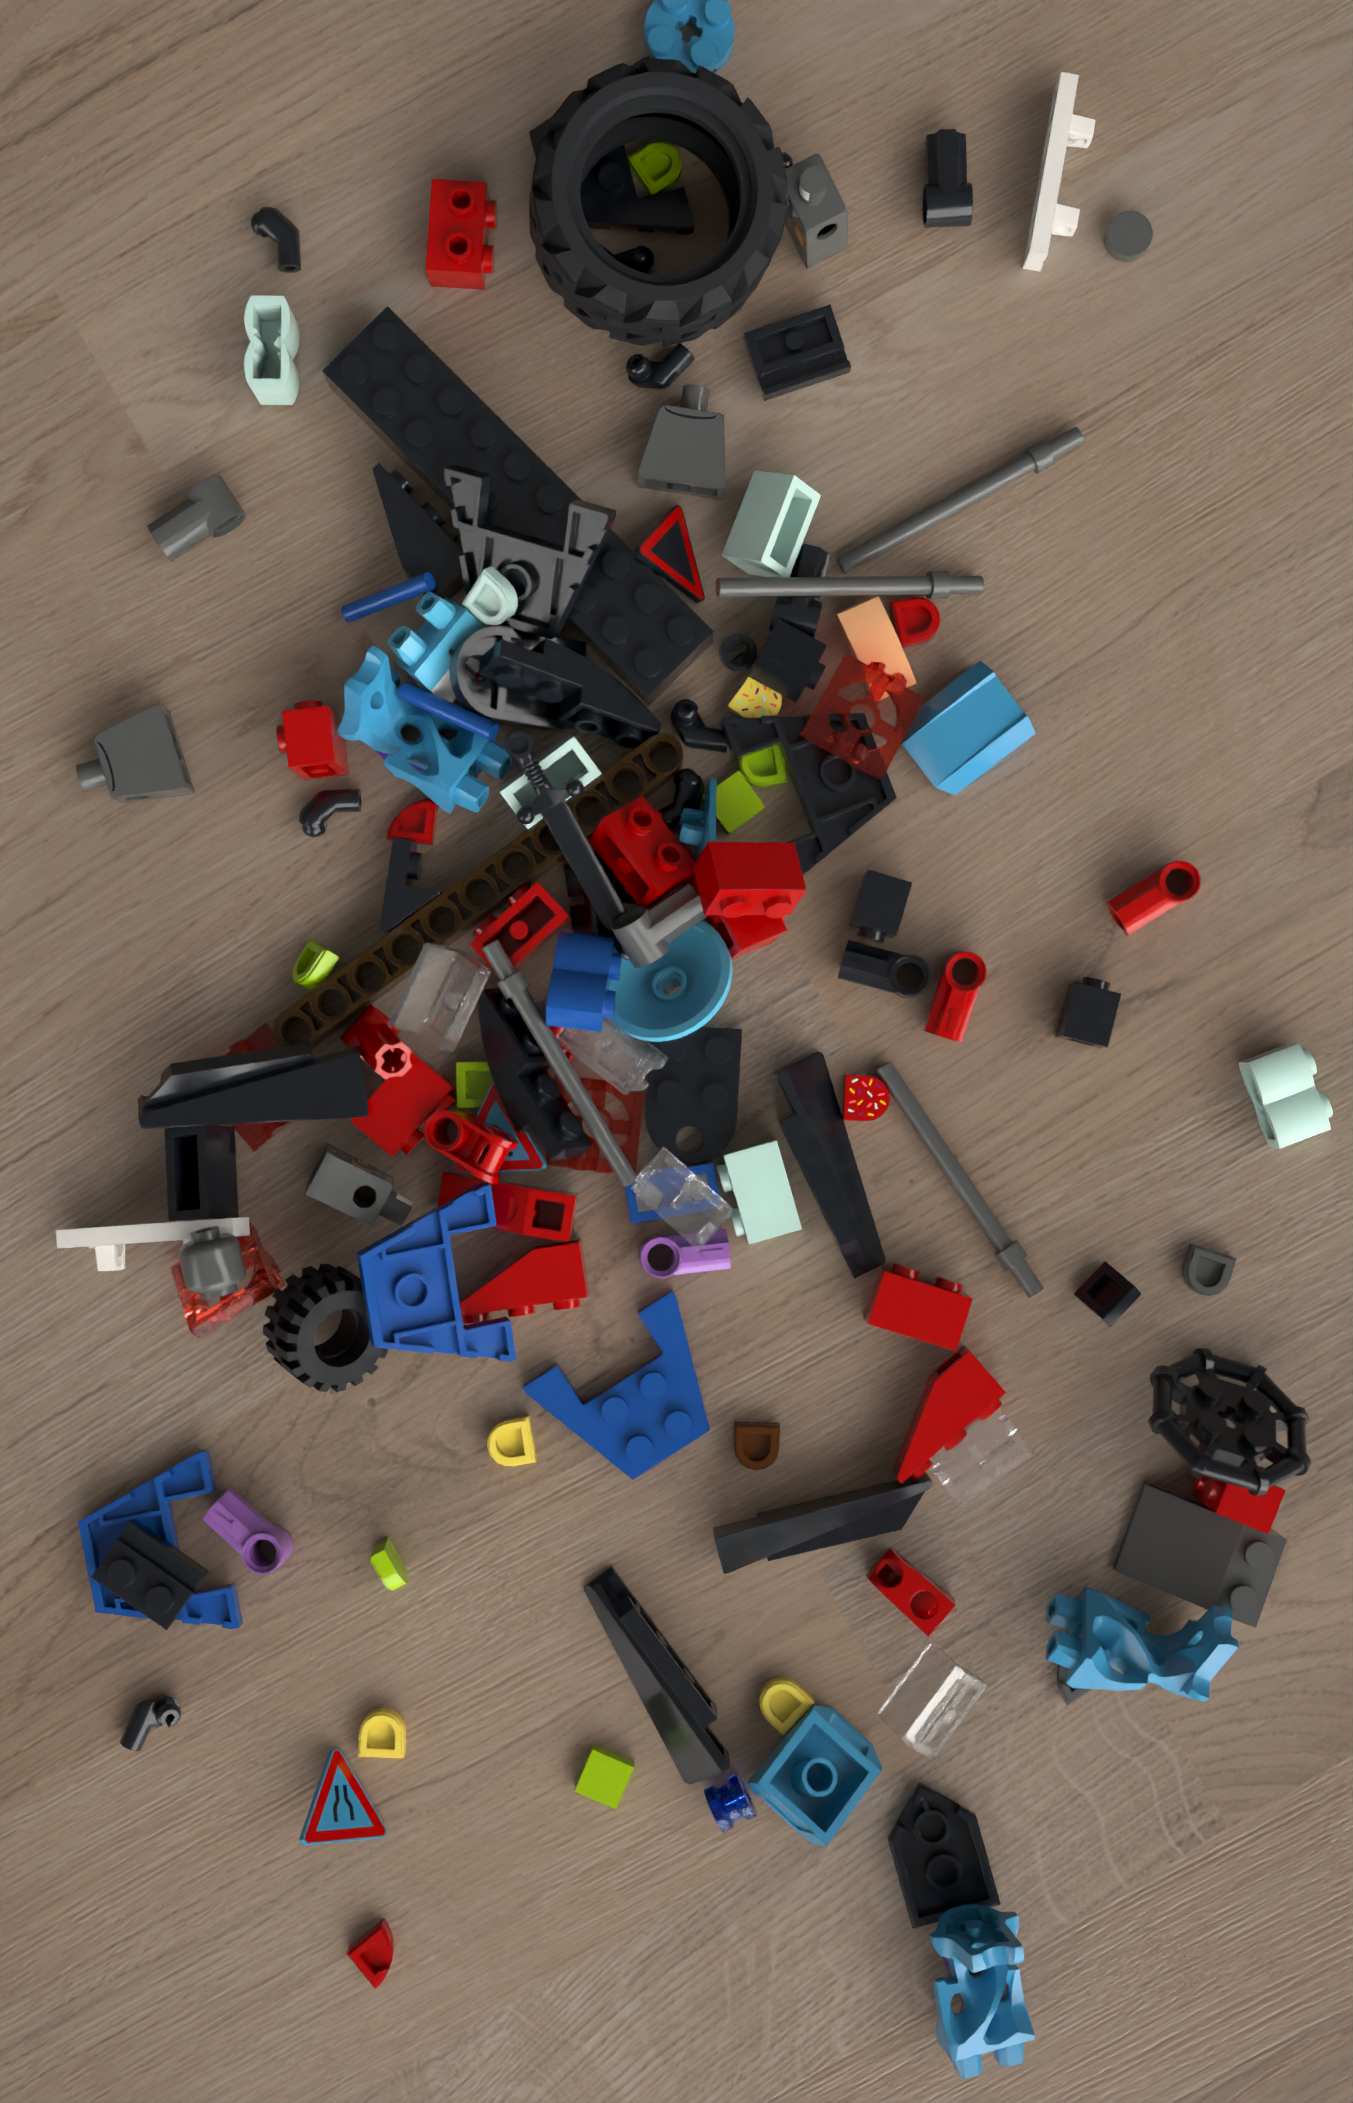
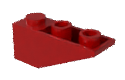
[437,1172,578,1242]
[460,1239,589,1324]
[892,1345,1006,1483]

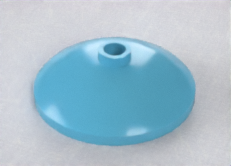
[609,920,733,1042]

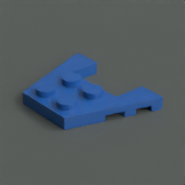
[357,1182,517,1362]
[523,1290,710,1480]
[78,1449,243,1629]

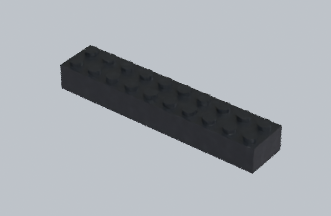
[322,306,714,706]

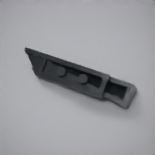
[138,1042,369,1129]
[774,1052,885,1279]
[713,1473,932,1574]
[584,1566,730,1784]

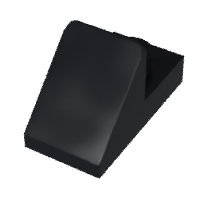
[380,838,443,932]

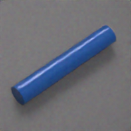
[341,572,436,623]
[398,682,499,741]

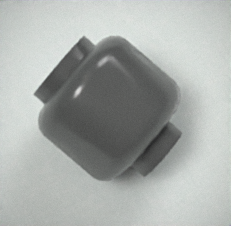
[178,1226,246,1299]

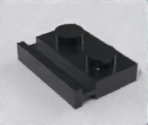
[743,305,851,401]
[91,1519,209,1630]

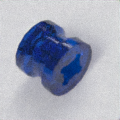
[704,1773,757,1833]

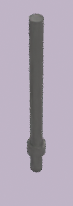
[836,427,1084,574]
[716,571,984,599]
[482,939,638,1188]
[875,1061,1044,1298]

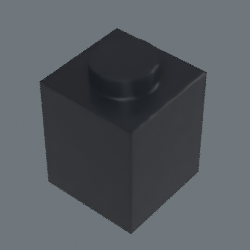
[748,619,827,702]
[849,869,912,943]
[1055,977,1121,1048]

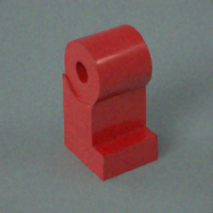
[866,1547,956,1637]

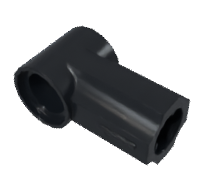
[922,129,973,228]
[769,544,831,638]
[838,940,931,999]

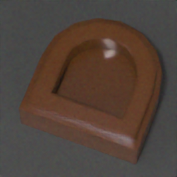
[733,1421,780,1470]

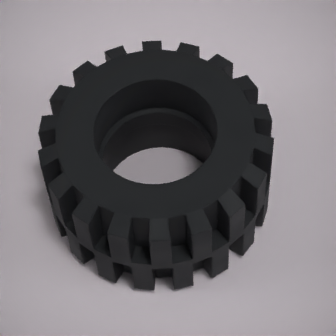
[263,1264,388,1392]

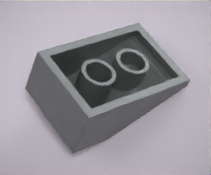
[1113,1482,1287,1628]

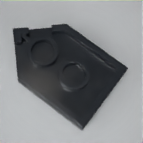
[887,1782,1001,1929]

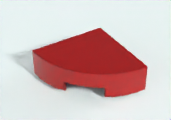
[386,799,438,846]
[346,1919,394,1989]

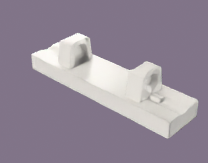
[1022,72,1096,272]
[56,1217,250,1272]

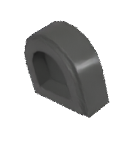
[1182,1244,1237,1296]

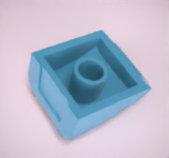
[900,661,1036,795]
[747,1705,882,1847]

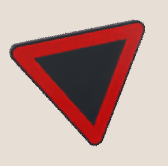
[634,505,705,603]

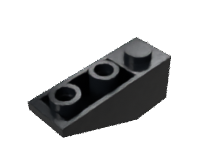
[372,463,464,599]

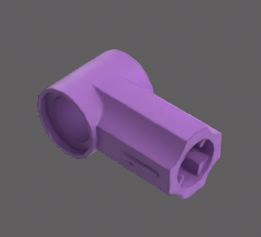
[638,1229,731,1279]
[202,1488,294,1575]

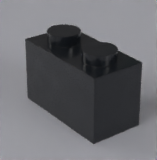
[164,1125,239,1221]

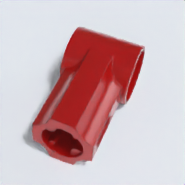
[1106,861,1201,936]
[923,951,987,1043]
[340,1004,412,1080]

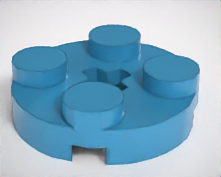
[644,0,734,73]

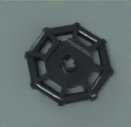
[1148,1348,1311,1496]

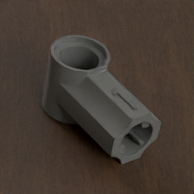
[147,475,246,562]
[611,882,708,968]

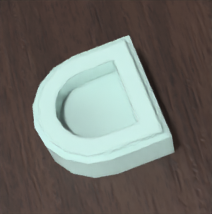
[462,566,518,626]

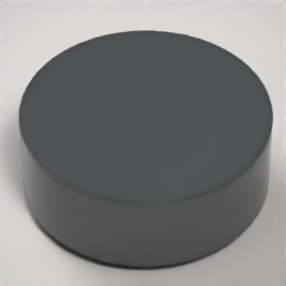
[1104,211,1153,262]

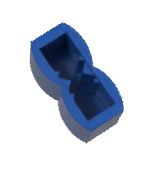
[546,931,622,1032]

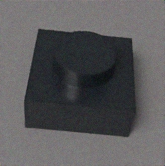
[1074,1261,1141,1327]

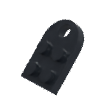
[449,626,587,734]
[646,1027,742,1163]

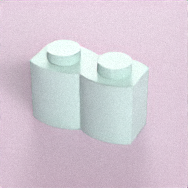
[244,295,300,405]
[1238,1043,1333,1149]

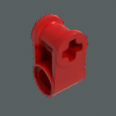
[424,1110,519,1184]

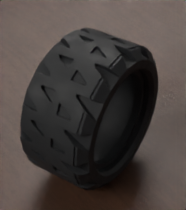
[529,59,788,346]

